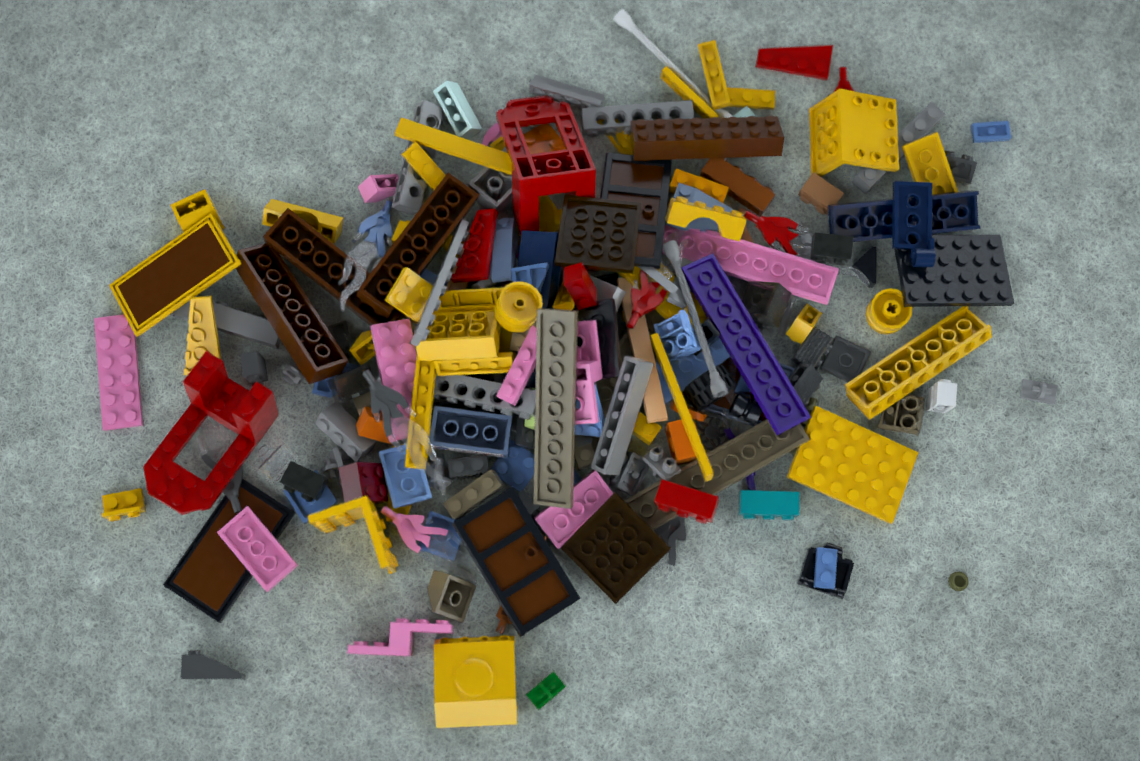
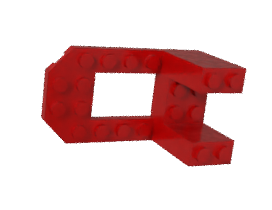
[496,95,596,235]
[143,351,279,515]

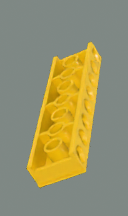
[845,306,992,420]

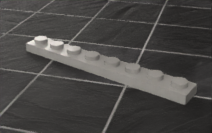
[410,219,469,346]

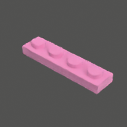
[496,326,537,406]

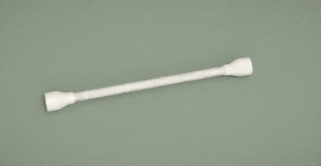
[613,9,733,118]

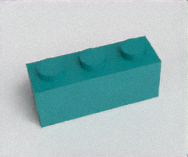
[738,490,799,521]

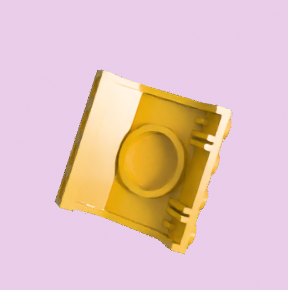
[434,287,518,376]
[434,635,517,728]

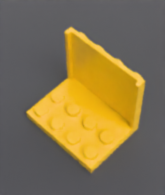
[809,89,899,177]
[307,496,399,574]

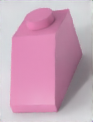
[358,174,399,203]

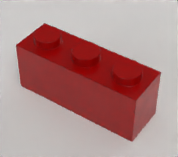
[654,479,719,524]

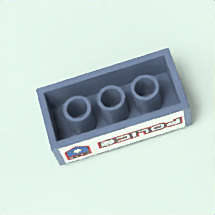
[429,406,513,458]

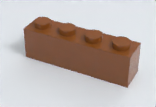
[700,158,776,217]

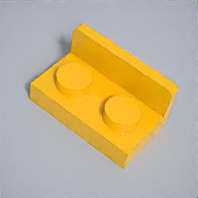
[101,488,146,522]

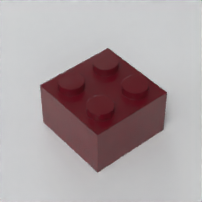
[339,462,388,505]

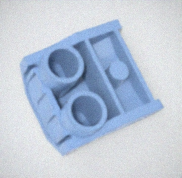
[654,310,701,361]

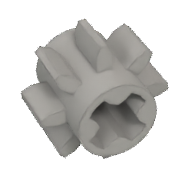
[282,362,305,386]

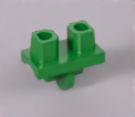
[526,671,566,710]

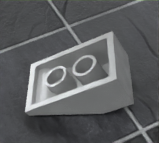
[468,147,512,214]

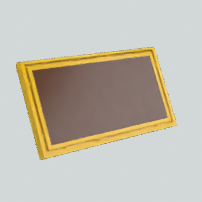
[109,213,242,337]

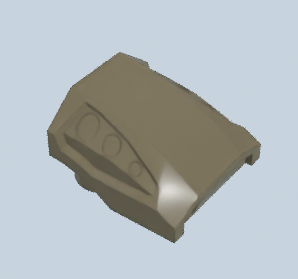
[878,394,925,436]

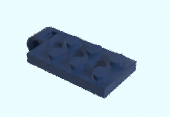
[892,181,936,267]

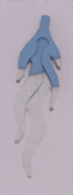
[338,201,392,311]

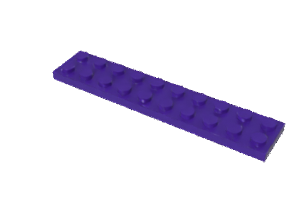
[682,253,811,435]

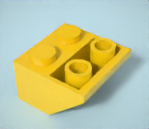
[170,189,225,232]

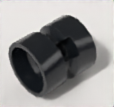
[729,391,762,425]

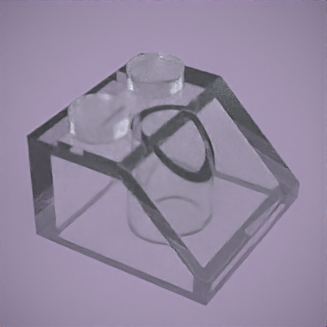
[246,430,299,485]

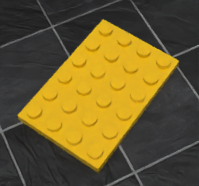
[786,406,919,524]

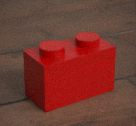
[564,262,597,310]

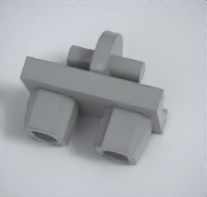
[1020,379,1058,405]
[642,445,681,481]
[321,446,351,485]

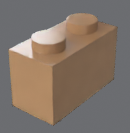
[798,172,844,215]

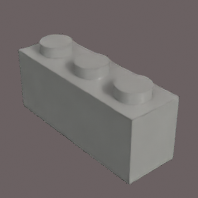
[315,402,377,462]

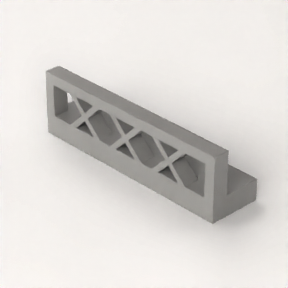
[529,75,605,108]

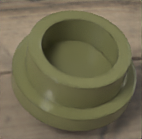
[948,571,969,591]

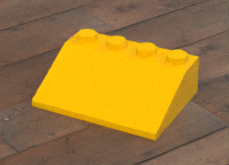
[416,304,500,361]

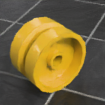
[494,281,543,333]
[865,288,913,335]

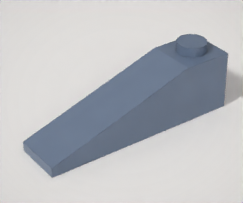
[665,183,744,232]
[489,218,520,283]

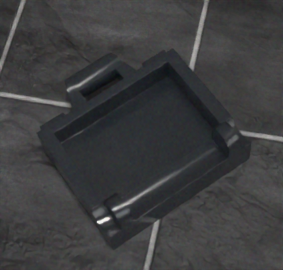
[797,542,854,599]

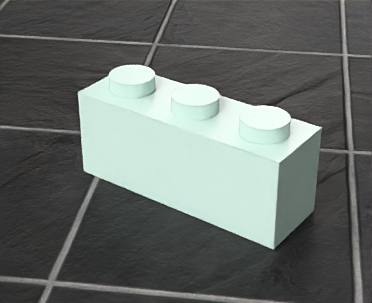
[433,81,483,139]

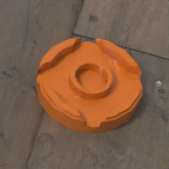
[669,400,707,422]

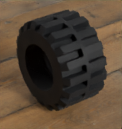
[683,364,736,411]

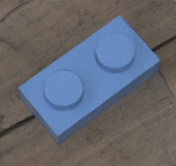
[970,121,1011,143]
[814,547,837,589]

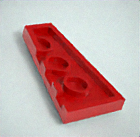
[756,45,833,80]
[450,208,498,283]

